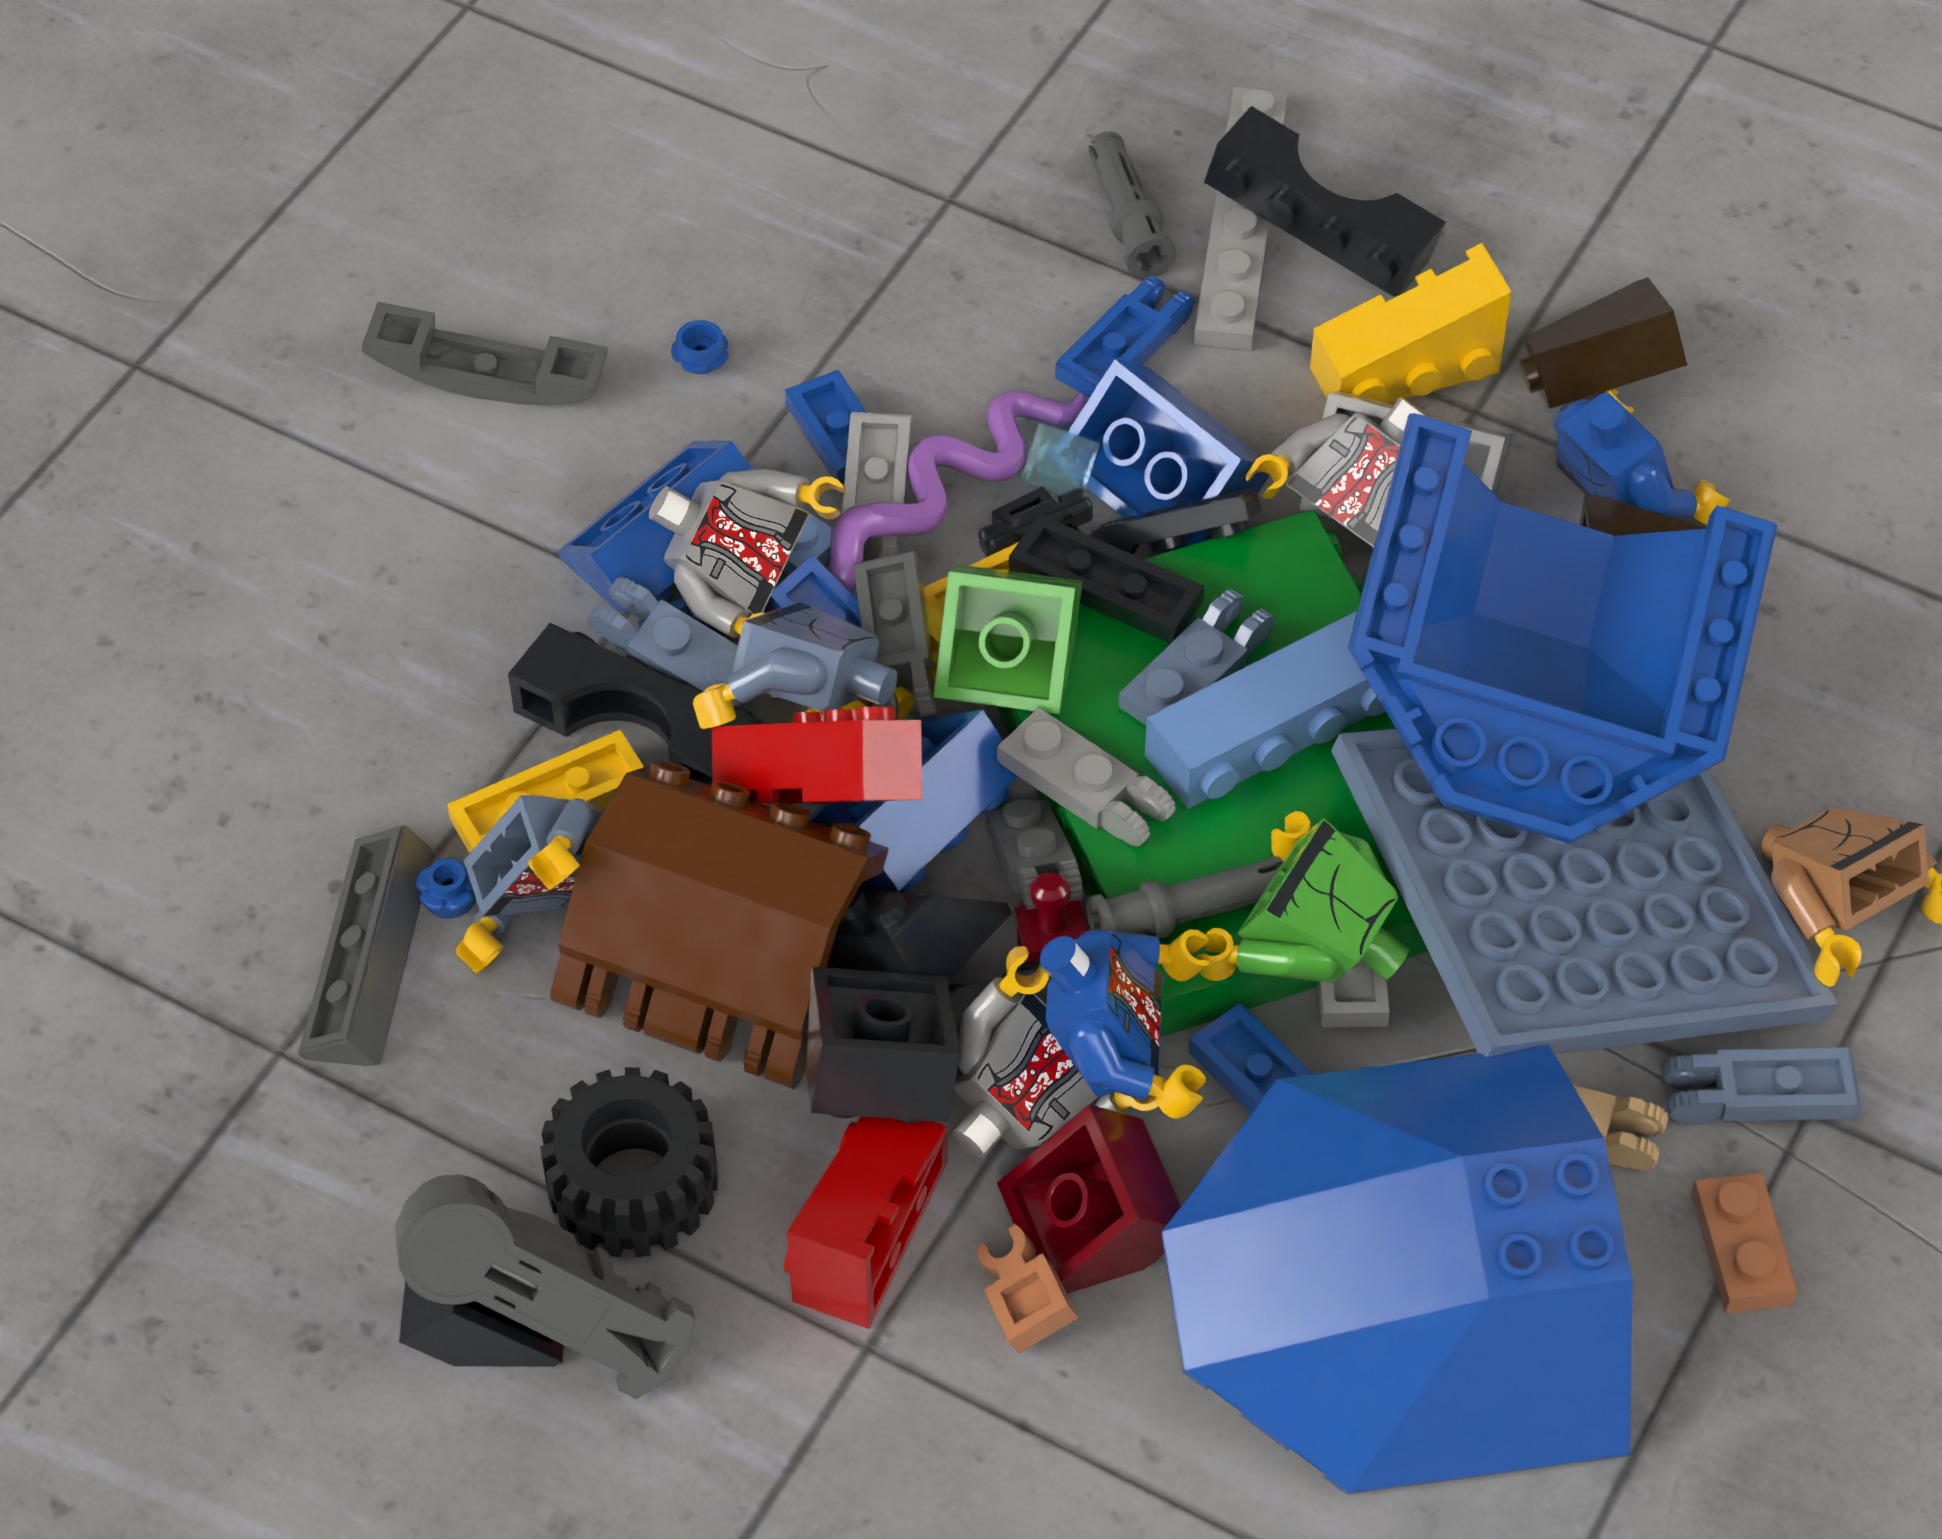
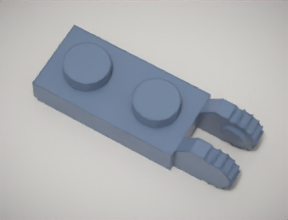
[587,576,743,707]
[1118,589,1275,725]
[1661,1047,1861,1125]

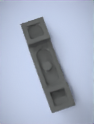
[362,302,608,405]

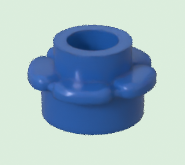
[671,320,729,374]
[416,857,476,919]

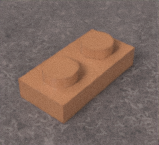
[1691,1172,1798,1314]

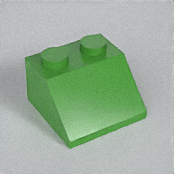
[934,564,1083,714]

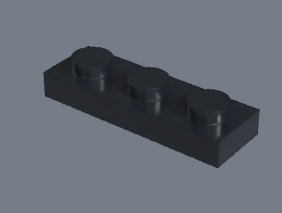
[1009,514,1204,644]

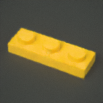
[447,729,644,853]

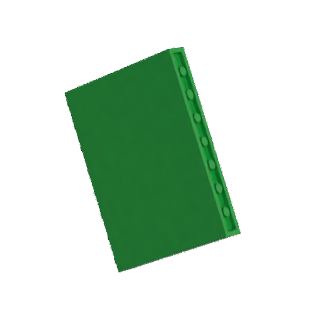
[996,509,1428,1037]

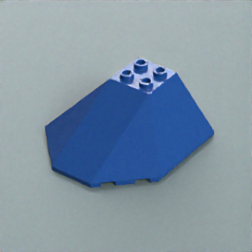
[1348,413,1777,844]
[1161,1045,1633,1494]

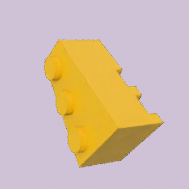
[1310,243,1512,403]

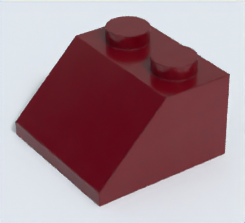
[997,1104,1181,1294]

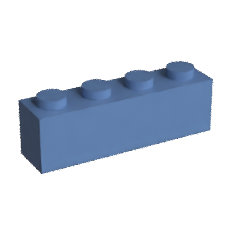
[1145,611,1386,809]

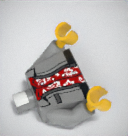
[1246,397,1429,547]
[649,469,847,638]
[952,946,1158,1159]

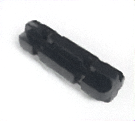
[978,488,1093,557]

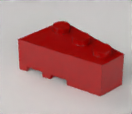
[712,707,922,804]
[784,1116,948,1329]

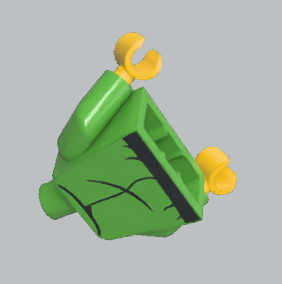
[1196,811,1410,984]

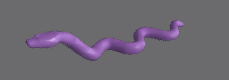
[731,391,1087,645]

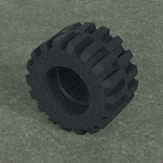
[540,1067,718,1258]

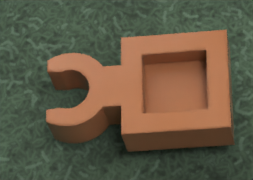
[977,1224,1079,1354]

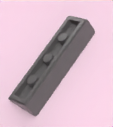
[298,825,433,1066]

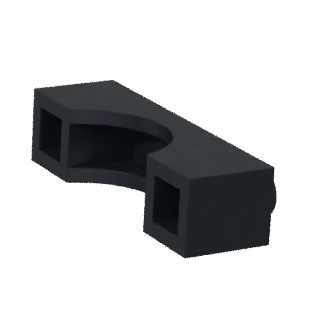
[1204,106,1446,297]
[508,623,763,786]

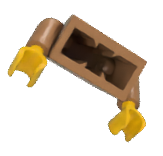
[1762,808,1942,987]

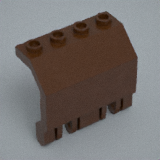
[550,760,889,1089]

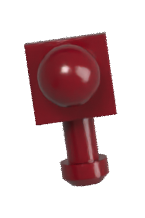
[1014,873,1088,963]

